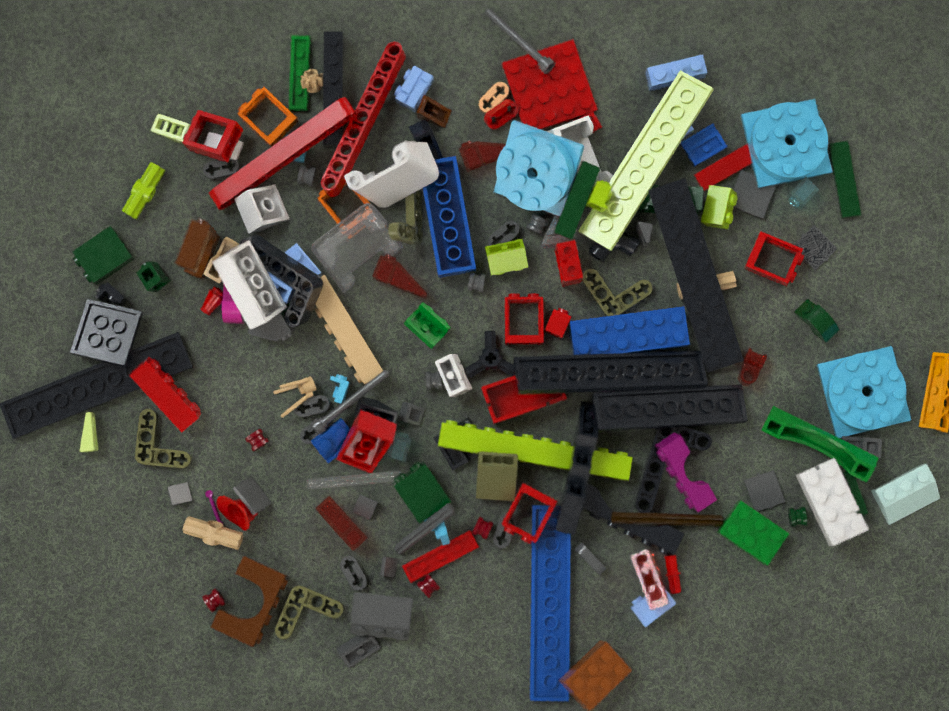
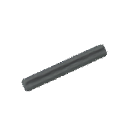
[394,504,455,554]

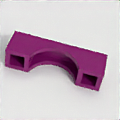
[656,432,717,512]

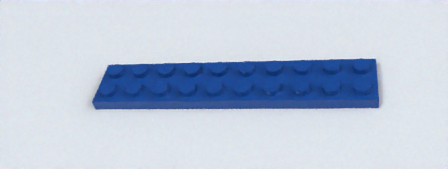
[530,505,571,701]

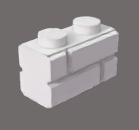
[435,354,472,397]

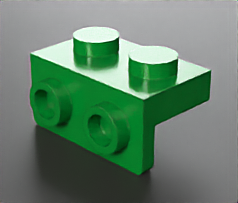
[403,302,451,349]

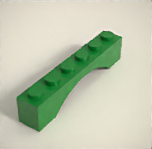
[761,406,879,482]

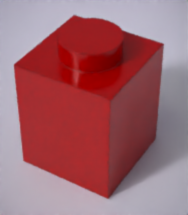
[544,308,572,339]

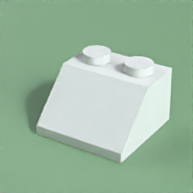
[234,184,290,234]

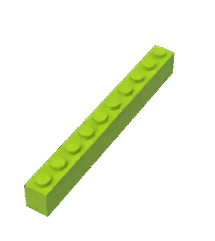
[437,420,633,481]

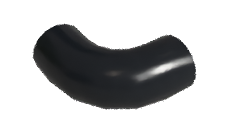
[588,233,641,263]

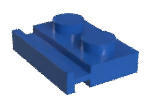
[680,124,728,167]
[311,418,350,463]

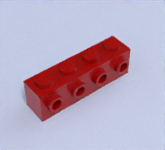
[129,356,201,433]

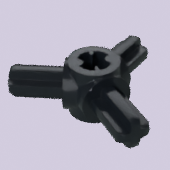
[465,331,515,378]

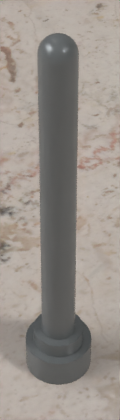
[485,9,555,74]
[311,370,389,435]

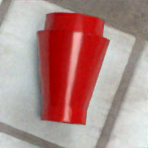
[200,286,223,316]

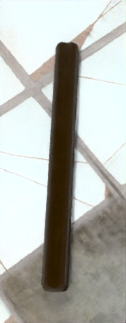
[611,512,723,526]

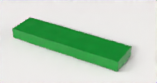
[289,35,311,111]

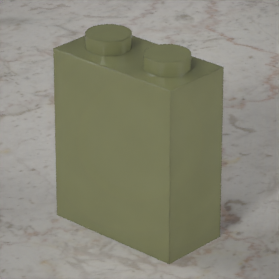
[476,452,518,501]

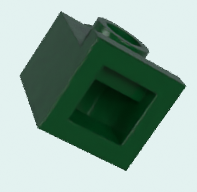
[136,261,170,292]

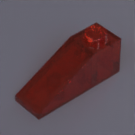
[458,141,506,172]
[372,254,428,299]
[315,496,368,551]
[630,549,669,611]

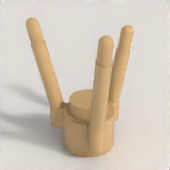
[273,376,316,418]

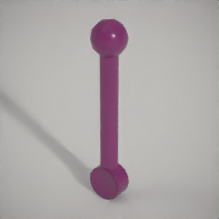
[205,490,224,527]

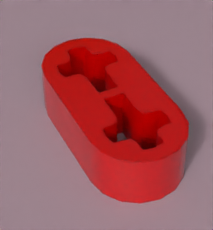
[484,99,519,129]

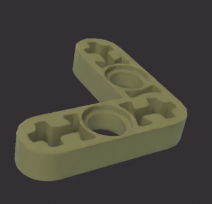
[389,190,423,244]
[582,269,652,316]
[135,409,192,468]
[275,585,344,639]

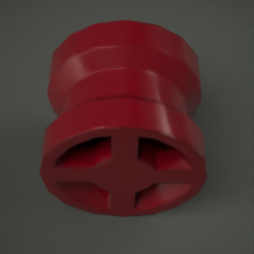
[245,429,269,452]
[472,516,494,540]
[417,574,441,598]
[202,588,226,613]

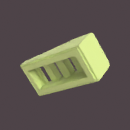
[151,114,191,144]
[80,412,99,453]

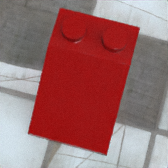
[336,410,397,474]

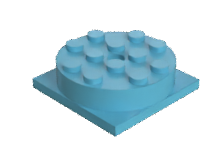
[741,99,832,188]
[494,120,585,216]
[817,346,911,438]

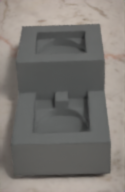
[840,436,882,458]

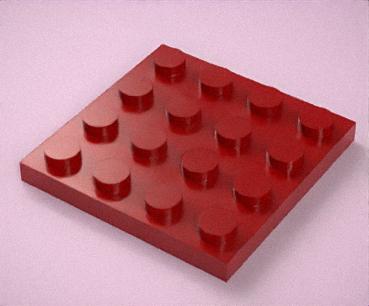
[502,39,598,130]

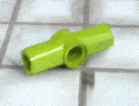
[122,162,165,220]

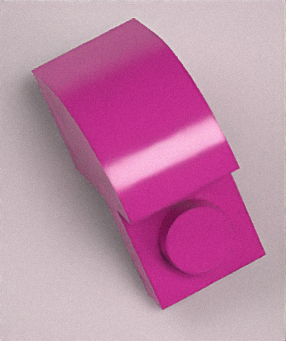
[222,284,244,324]

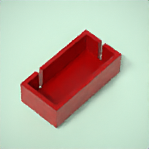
[481,376,567,425]

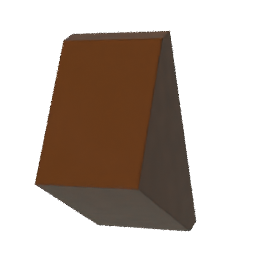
[417,95,452,128]

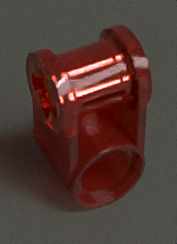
[738,348,767,386]

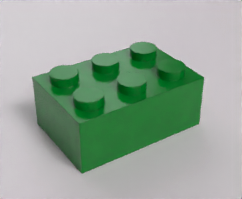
[716,500,789,566]

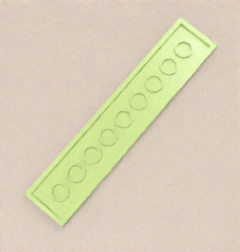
[578,70,714,251]

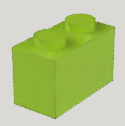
[701,185,737,229]
[485,239,528,275]

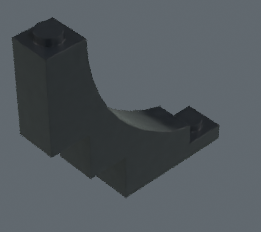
[556,401,598,535]

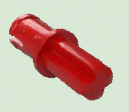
[664,555,681,594]

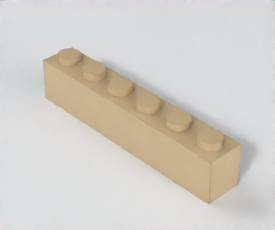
[310,275,383,385]

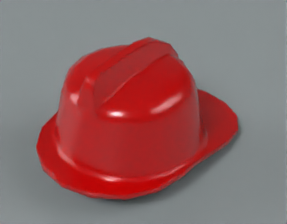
[216,496,259,531]

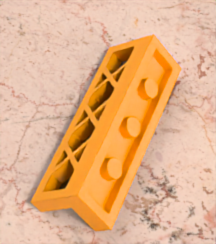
[919,352,949,433]

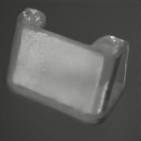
[311,203,404,293]

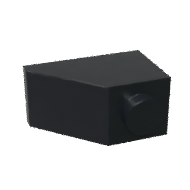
[409,119,443,160]
[354,397,398,423]

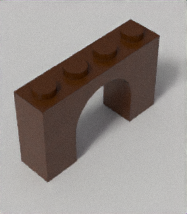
[175,218,220,280]
[211,556,288,647]

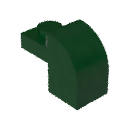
[794,299,840,343]

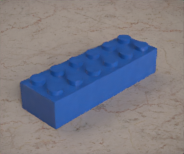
[423,156,476,278]
[569,306,690,355]

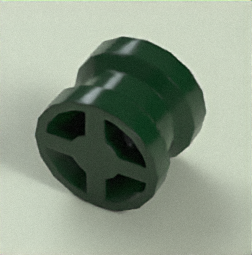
[788,507,807,527]

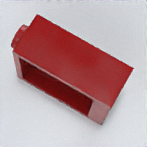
[182,110,244,163]
[744,231,805,287]
[554,240,583,287]
[505,293,544,345]
[501,483,558,544]

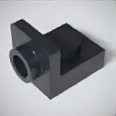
[95,282,128,305]

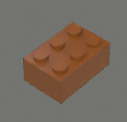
[559,640,632,711]

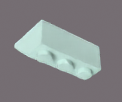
[871,464,940,525]

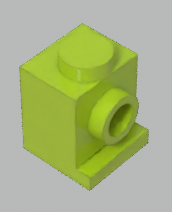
[586,180,612,213]

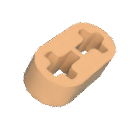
[479,82,509,114]

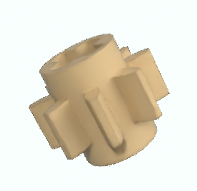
[300,69,323,93]

